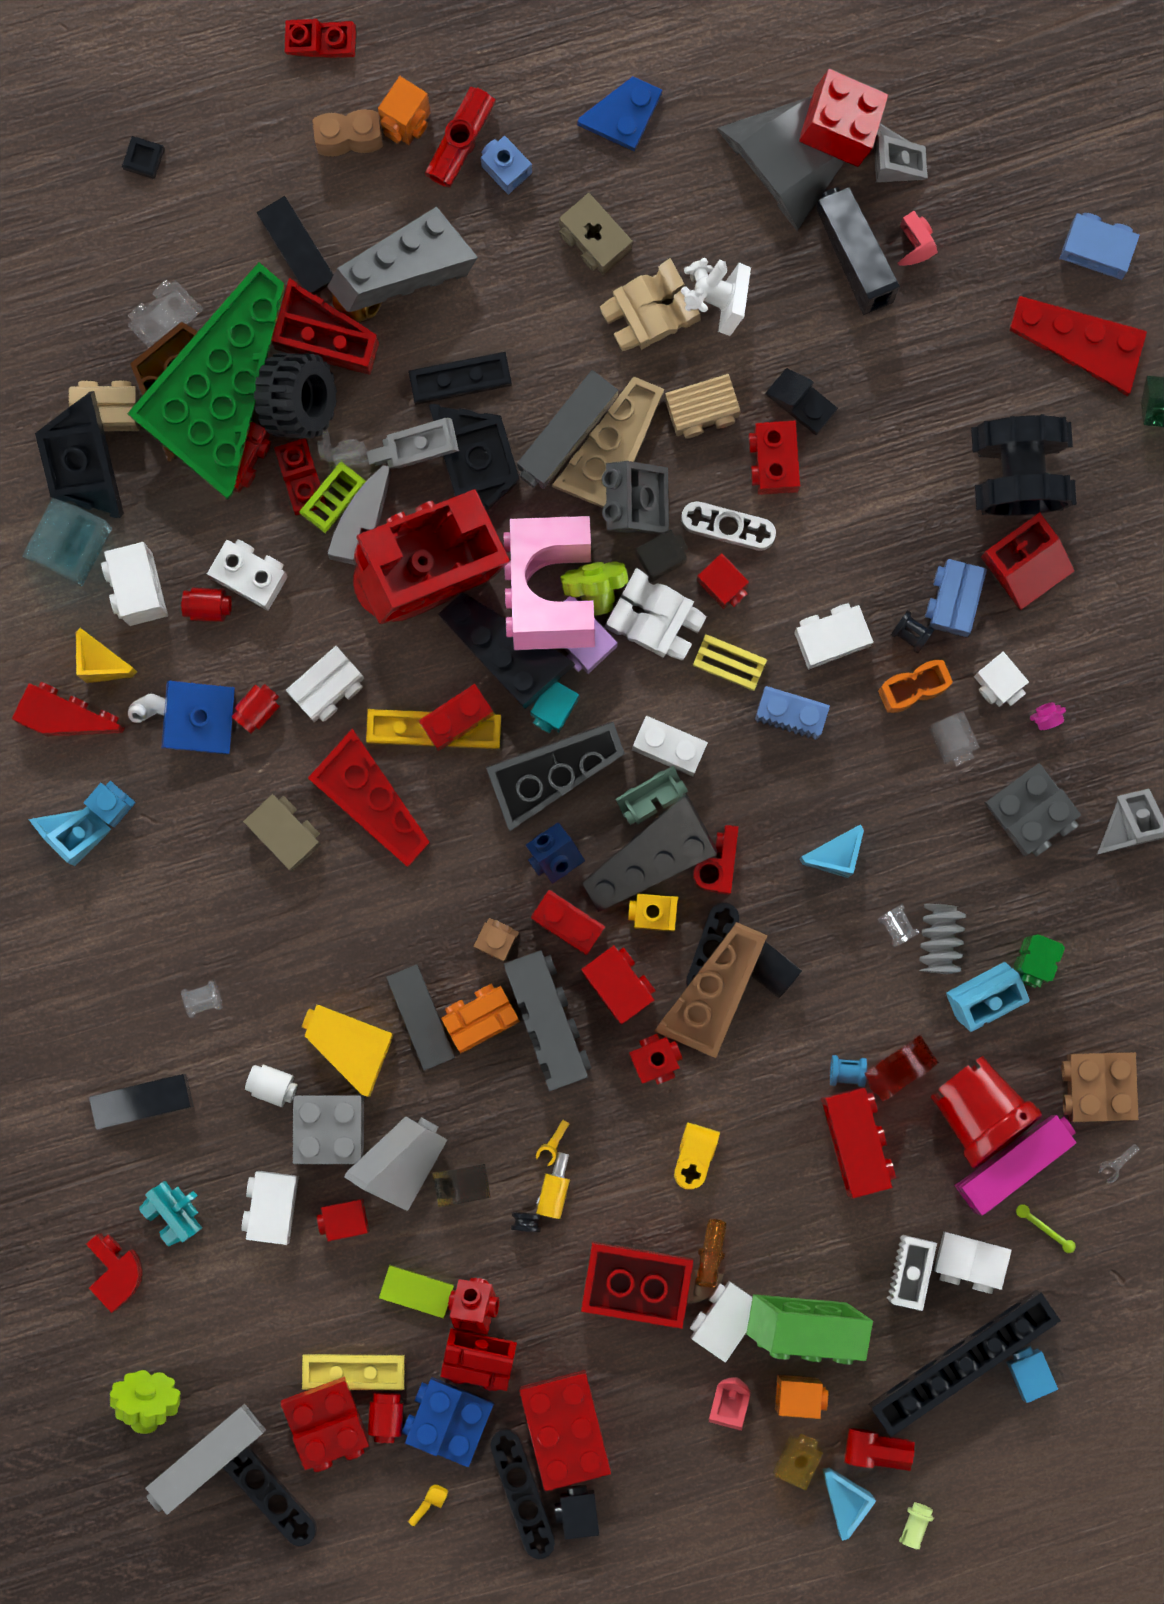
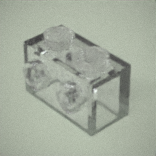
[127,280,203,348]

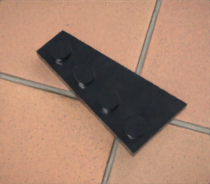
[438,592,575,709]
[582,793,718,912]

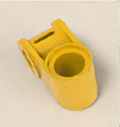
[674,1122,720,1190]

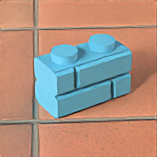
[946,962,1030,1032]

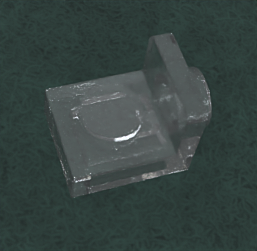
[317,429,369,469]

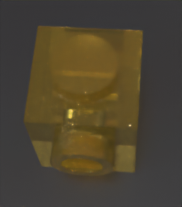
[773,1433,823,1491]

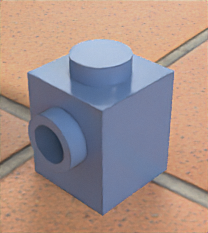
[481,136,532,195]

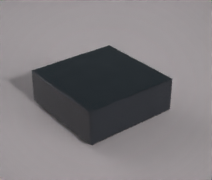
[122,136,165,179]

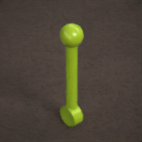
[1016,1205,1076,1253]

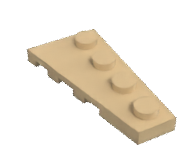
[552,377,664,508]

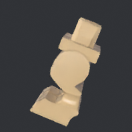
[600,258,701,351]

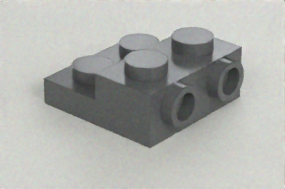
[602,461,669,535]
[985,763,1081,857]

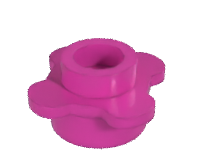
[1030,702,1066,730]

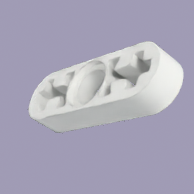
[681,501,776,551]

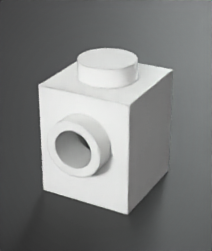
[974,651,1029,707]

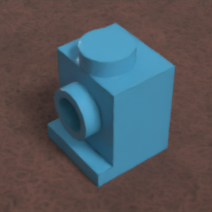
[83,781,136,828]

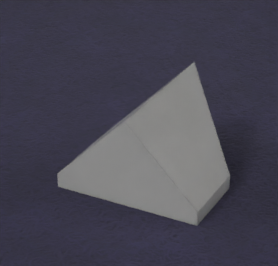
[874,123,928,182]
[1097,789,1164,855]

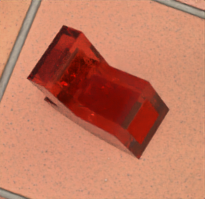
[864,1035,939,1102]

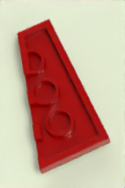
[308,728,430,867]

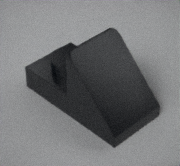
[765,368,838,435]

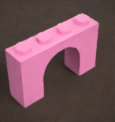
[504,516,595,650]

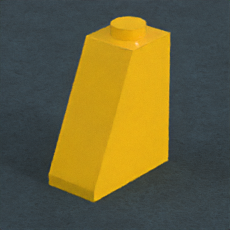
[302,1004,394,1097]

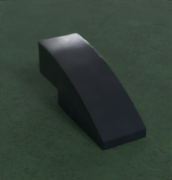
[89,1074,194,1130]

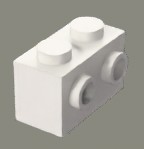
[207,539,288,611]

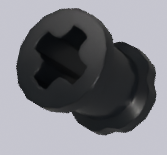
[891,610,935,654]

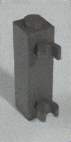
[517,370,618,489]

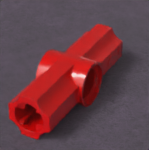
[425,86,496,188]

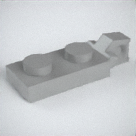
[366,418,459,469]

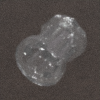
[877,904,920,948]
[181,980,223,1018]

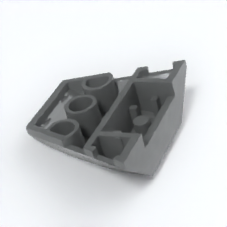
[717,96,845,231]

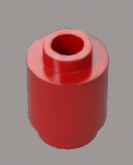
[181,587,232,622]
[231,684,280,734]
[368,1393,404,1443]

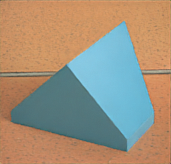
[28,807,111,866]
[800,824,864,878]
[822,1467,876,1541]

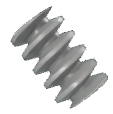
[919,904,966,974]

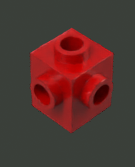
[629,1033,683,1085]
[448,1278,500,1335]

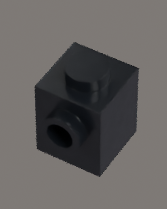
[554,1485,599,1540]

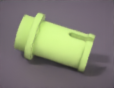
[899,1502,934,1549]

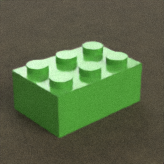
[746,1294,873,1365]

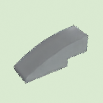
[327,465,392,565]

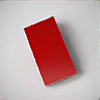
[285,19,356,58]
[274,438,327,516]

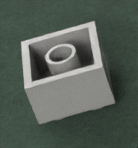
[293,1095,364,1164]

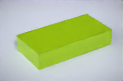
[379,1265,454,1319]

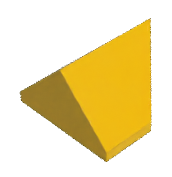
[76,628,137,683]

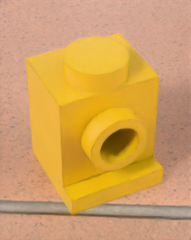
[628,894,678,932]

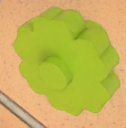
[560,561,629,615]
[110,1370,180,1434]

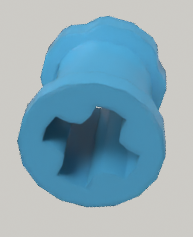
[830,1055,867,1087]

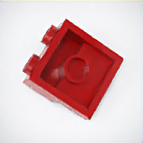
[281,1376,369,1472]

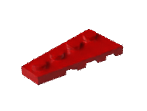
[1009,296,1147,396]

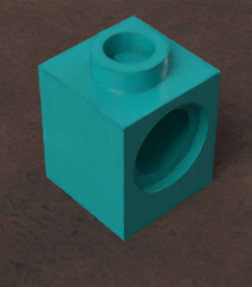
[530,682,579,733]

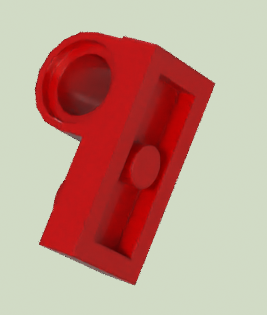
[692,825,739,895]

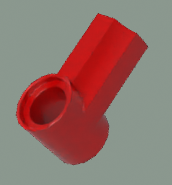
[844,1428,915,1471]

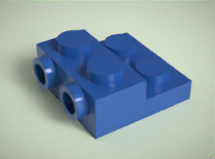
[402,1377,494,1467]

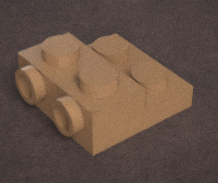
[1061,1052,1139,1122]

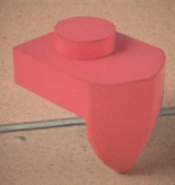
[897,211,938,266]
[709,1377,751,1431]

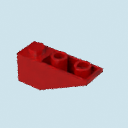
[12,682,125,737]

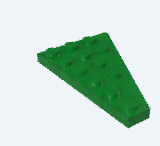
[127,262,285,500]

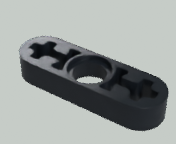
[686,903,739,987]

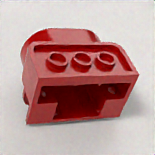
[353,489,510,624]

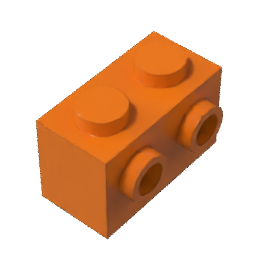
[378,76,431,145]

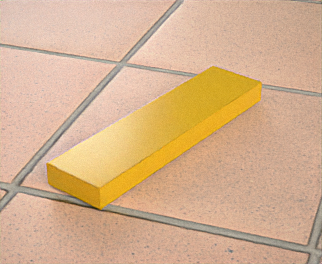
[366,709,501,749]

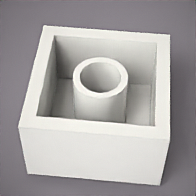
[101,542,168,626]

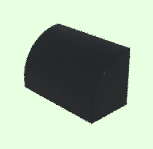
[751,941,802,998]

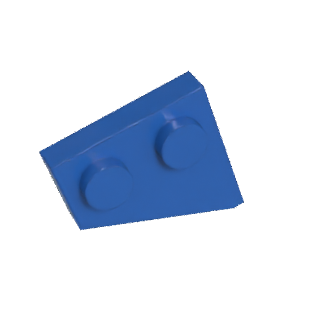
[577,76,662,152]

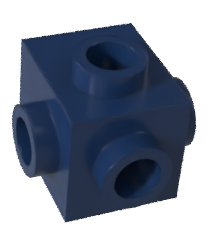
[526,822,585,884]

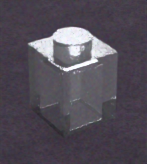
[929,711,980,766]

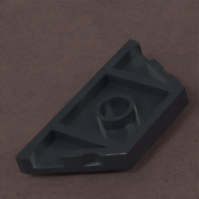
[35,391,124,518]
[429,404,520,512]

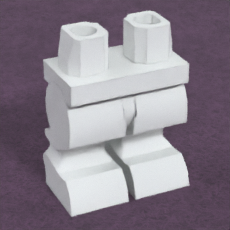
[604,568,707,660]

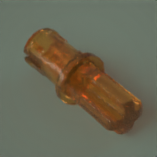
[695,1219,726,1288]

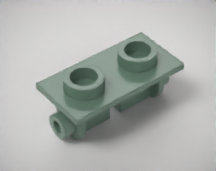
[615,766,688,825]

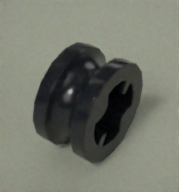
[511,1212,542,1232]

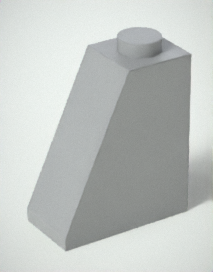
[344,1117,447,1211]

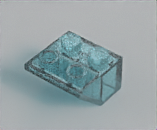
[22,498,112,586]

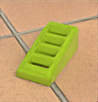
[299,461,366,534]

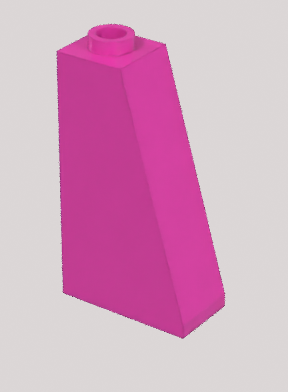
[954,1115,1077,1216]

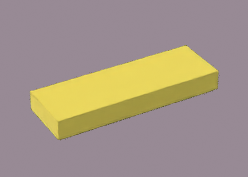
[302,1354,405,1390]

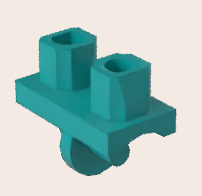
[139,1181,202,1246]

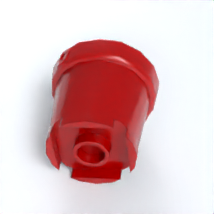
[930,1056,1042,1168]

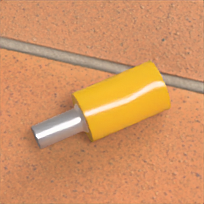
[536,1152,570,1219]

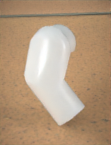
[128,694,165,723]

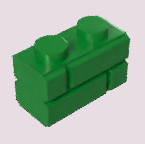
[1013,934,1065,989]

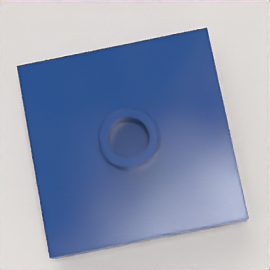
[161,681,235,754]

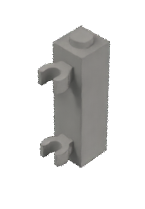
[145,1403,266,1515]

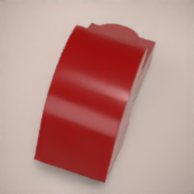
[86,1233,142,1313]

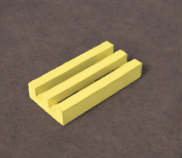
[693,634,767,691]

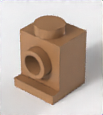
[473,918,519,962]

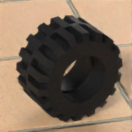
[254,353,337,438]

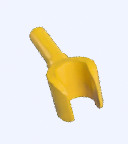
[536,1120,569,1166]
[408,1485,448,1526]

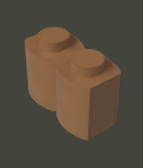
[313,109,383,156]

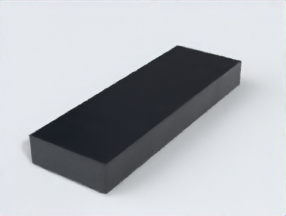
[257,196,334,295]
[408,352,512,405]

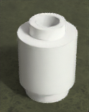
[245,1065,298,1107]

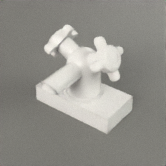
[681,258,751,336]

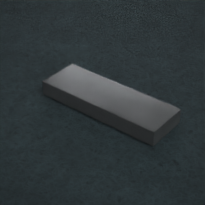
[386,964,455,1071]

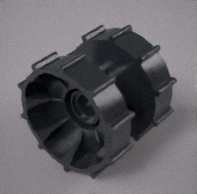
[971,414,1077,517]

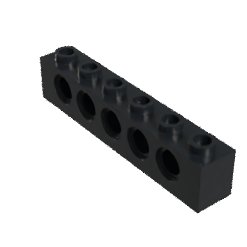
[868,1290,1061,1437]

